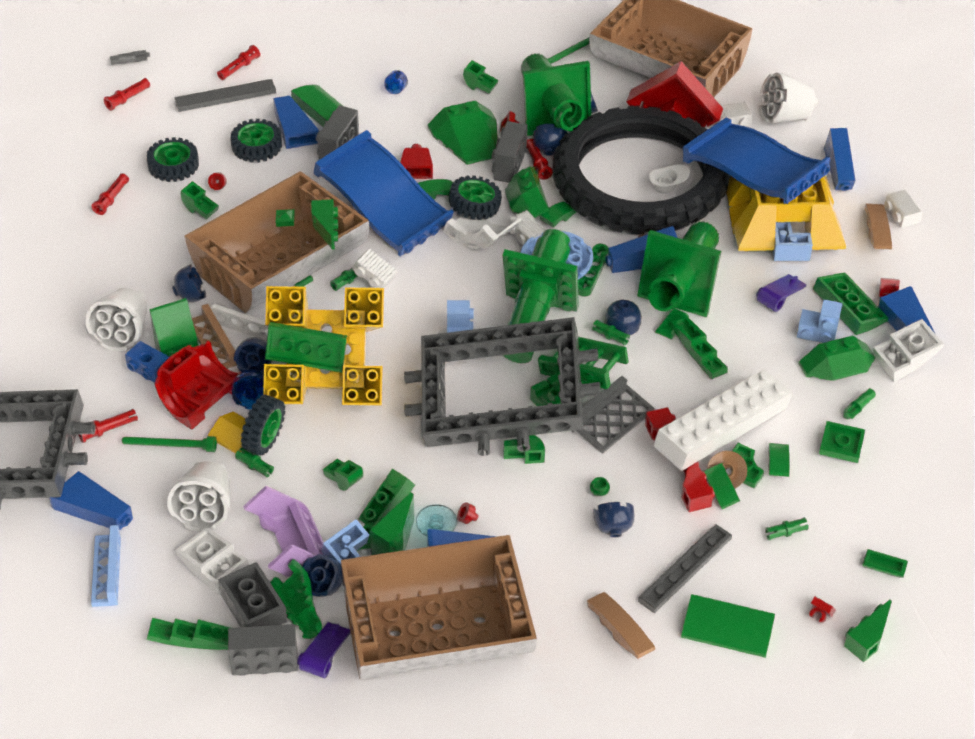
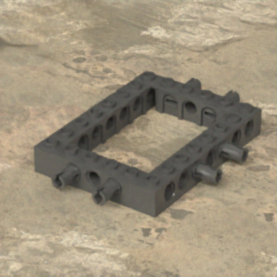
[404,317,601,456]
[0,389,95,509]

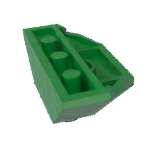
[505,166,550,218]
[798,335,875,381]

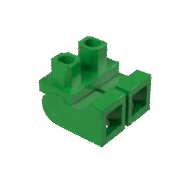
[530,372,561,406]

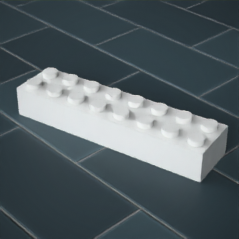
[654,369,793,471]

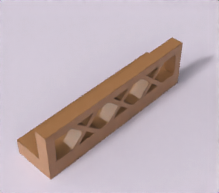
[192,304,237,369]

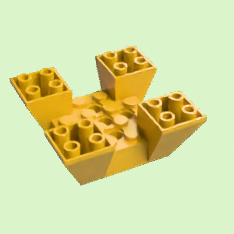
[726,175,846,251]
[263,286,384,406]

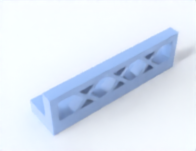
[91,525,121,607]

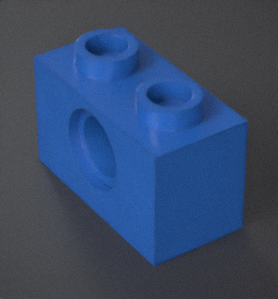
[125,341,169,383]

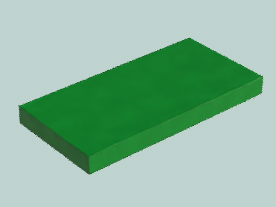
[265,322,347,373]

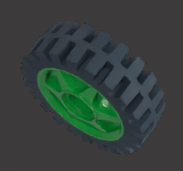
[231,118,282,163]
[146,137,199,182]
[448,175,502,220]
[241,395,286,456]

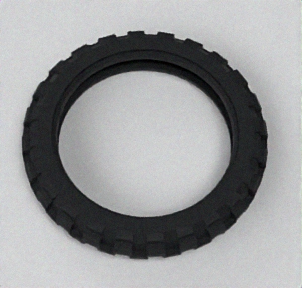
[552,106,730,235]

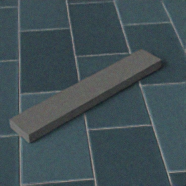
[174,79,276,112]
[638,524,732,614]

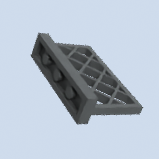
[571,376,655,454]

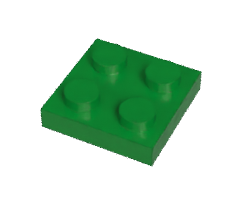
[819,421,866,463]

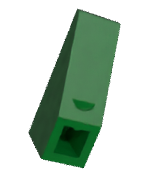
[311,199,338,250]
[358,468,415,527]
[844,599,892,662]

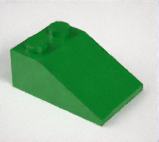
[149,298,198,357]
[370,492,414,555]

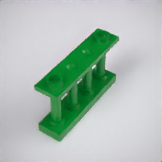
[538,336,629,390]

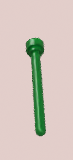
[548,37,590,64]
[121,436,217,452]

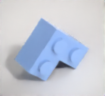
[772,222,813,261]
[447,300,474,333]
[796,300,842,343]
[321,519,369,565]

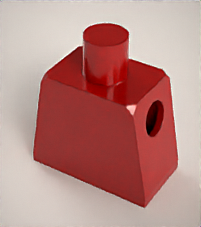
[400,144,433,179]

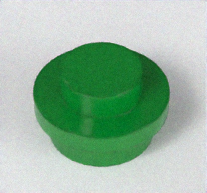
[590,477,610,496]

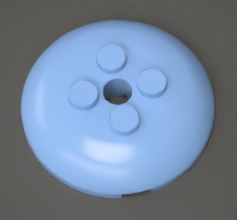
[521,231,593,280]

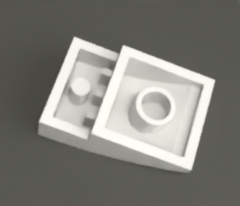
[873,319,944,382]
[175,527,249,595]

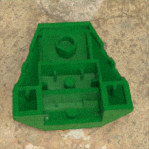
[428,101,498,165]

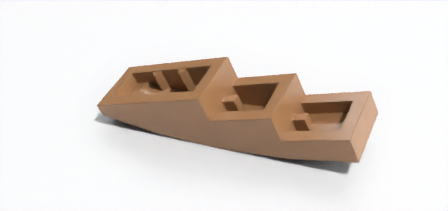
[865,204,892,250]
[587,592,656,659]

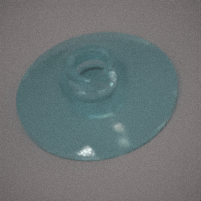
[416,504,457,536]

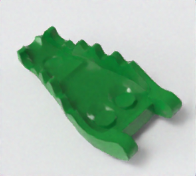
[270,559,322,639]

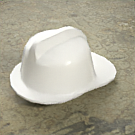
[649,164,690,193]

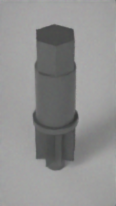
[110,50,150,65]

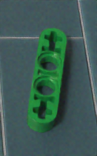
[578,243,609,297]

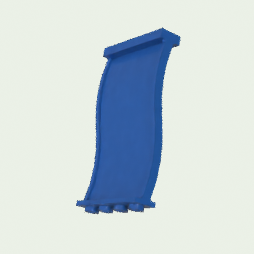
[683,117,830,204]
[313,130,454,257]

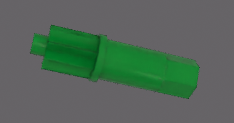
[843,388,876,419]

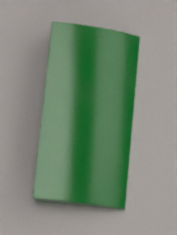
[291,85,343,127]
[813,272,889,335]
[681,594,775,658]

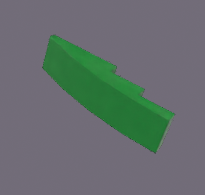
[670,315,728,379]
[146,617,231,650]

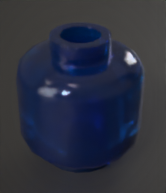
[384,70,408,94]

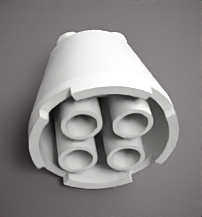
[759,72,818,123]
[85,288,147,351]
[167,461,230,532]

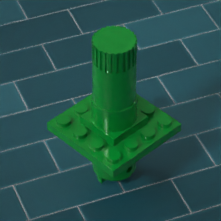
[520,53,591,136]
[637,221,722,318]
[502,229,579,364]

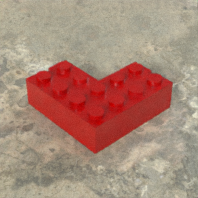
[626,61,724,127]

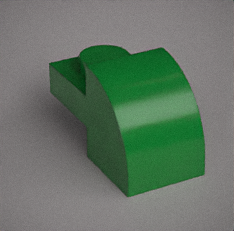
[463,60,499,94]
[180,181,219,219]
[503,435,545,464]
[322,459,363,491]

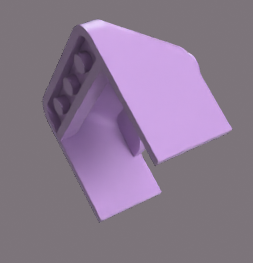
[243,486,324,577]

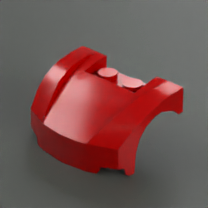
[154,341,245,430]

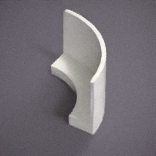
[443,215,523,250]

